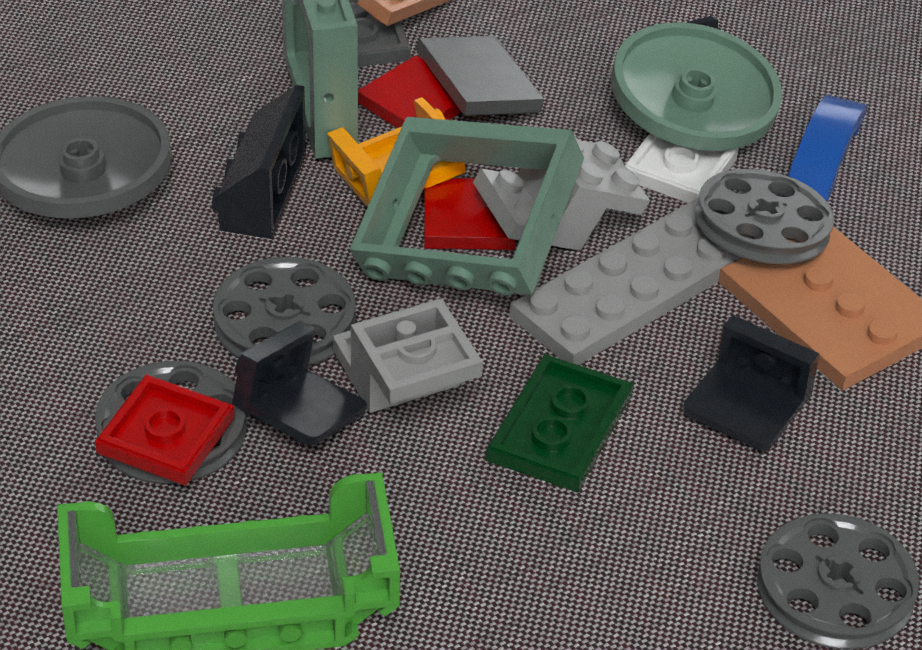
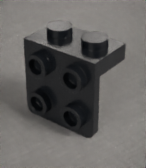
[683,315,820,451]
[232,321,367,445]

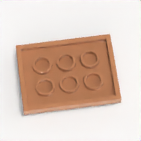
[719,227,922,391]

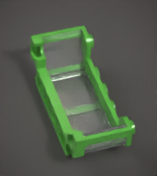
[57,472,400,650]

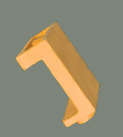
[327,97,466,207]

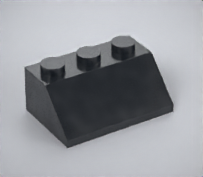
[212,85,306,239]

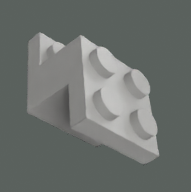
[473,137,650,251]
[332,298,483,413]

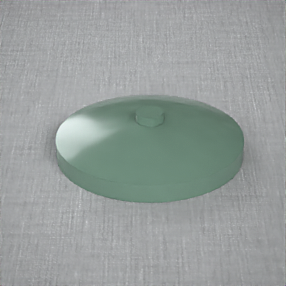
[611,22,782,151]

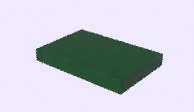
[486,354,634,493]

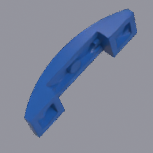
[782,94,868,202]

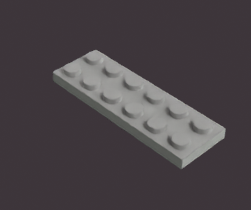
[510,197,757,365]

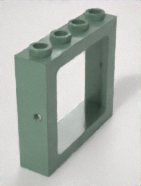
[282,0,358,159]
[350,117,584,295]

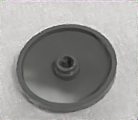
[0,96,172,219]

